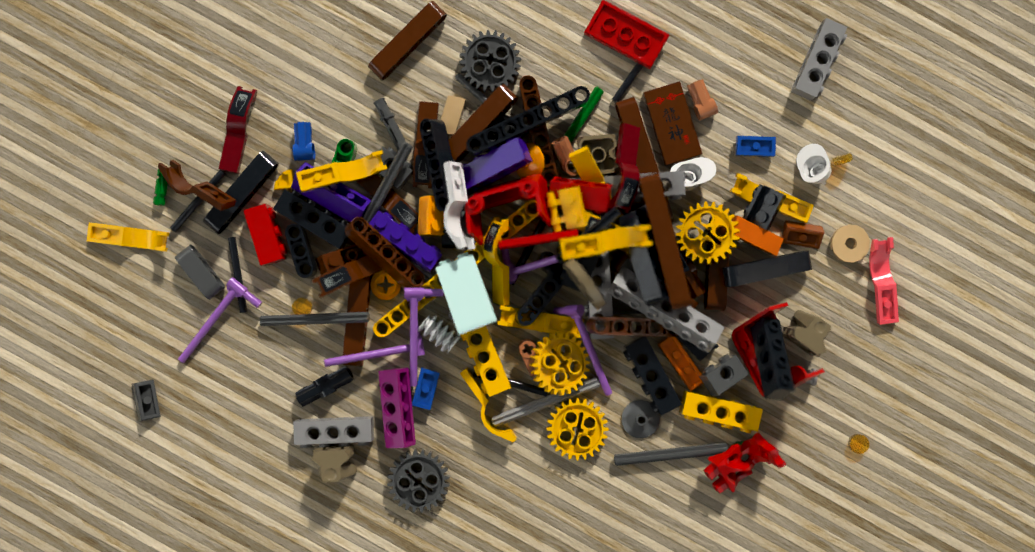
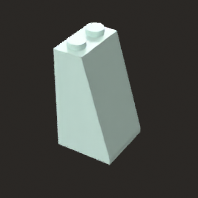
[435,252,497,335]

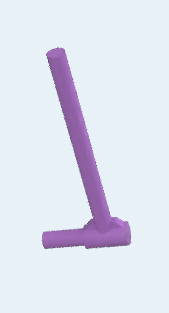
[501,249,558,284]
[178,277,262,363]
[404,287,444,386]
[553,304,612,396]
[324,323,425,367]

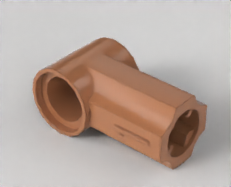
[687,79,718,121]
[552,136,578,176]

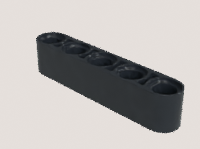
[420,118,453,211]
[203,151,279,234]
[619,209,669,307]
[722,250,812,287]

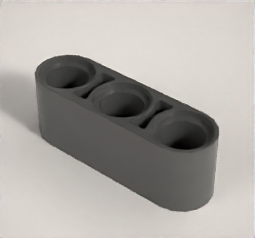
[175,244,225,300]

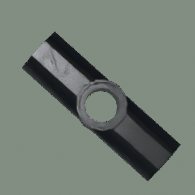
[295,365,354,407]

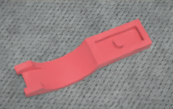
[869,237,899,325]

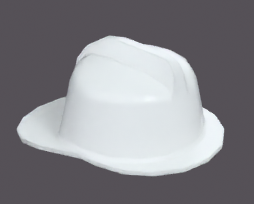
[796,144,832,185]
[670,157,716,191]

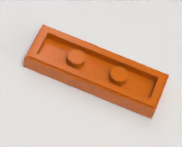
[732,216,784,256]
[657,336,703,391]

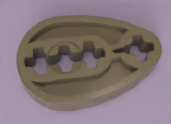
[563,259,606,310]

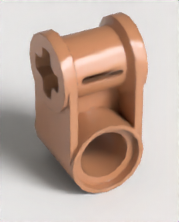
[519,339,537,377]

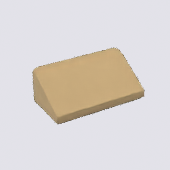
[441,95,466,136]

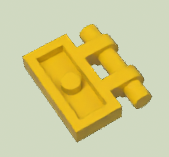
[546,186,588,232]

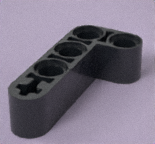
[515,251,564,326]

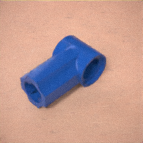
[293,122,315,161]

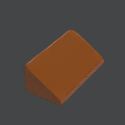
[782,220,825,249]

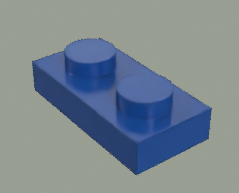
[735,136,776,157]
[412,368,440,410]

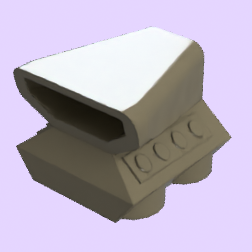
[577,134,619,178]
[783,310,831,357]
[311,444,357,482]

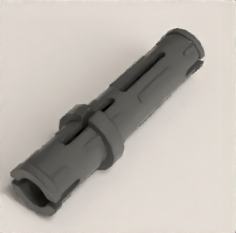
[373,98,406,150]

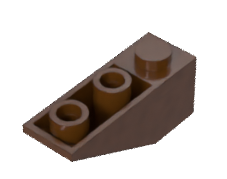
[315,240,373,275]

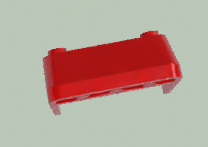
[465,174,553,245]
[732,302,825,397]

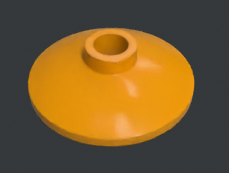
[516,143,545,178]

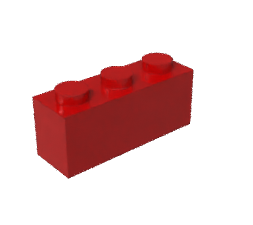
[549,177,612,214]
[243,203,288,266]

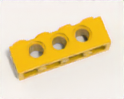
[460,325,512,397]
[679,390,763,434]

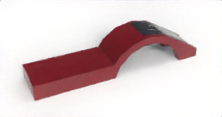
[218,86,257,174]
[610,123,640,214]

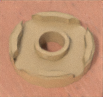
[830,225,870,263]

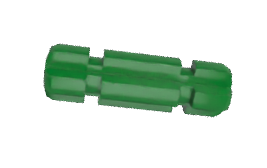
[153,169,168,206]

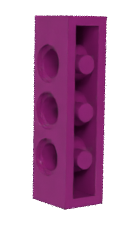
[378,368,416,448]

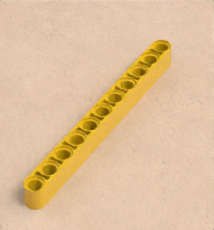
[373,200,539,337]

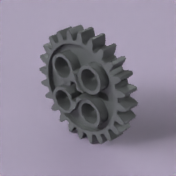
[459,30,521,93]
[387,449,450,513]

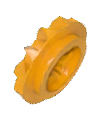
[370,270,401,300]

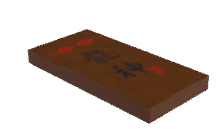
[643,81,703,166]

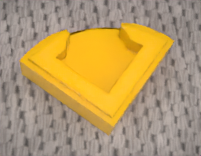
[274,169,294,191]

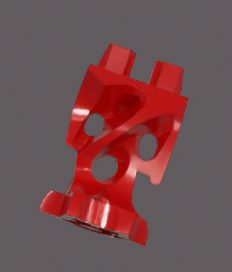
[703,432,787,494]

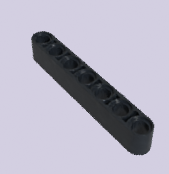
[466,86,590,156]

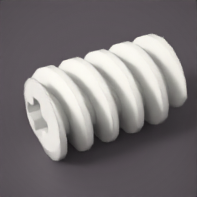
[418,315,461,353]

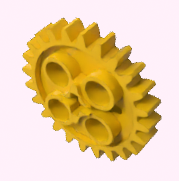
[675,201,740,265]
[529,332,590,396]
[546,397,609,461]

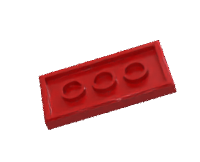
[584,0,670,70]
[498,229,579,250]

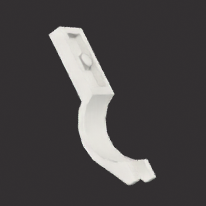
[443,161,475,250]

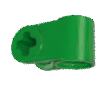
[331,139,357,163]

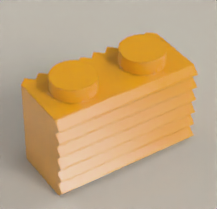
[418,195,444,237]

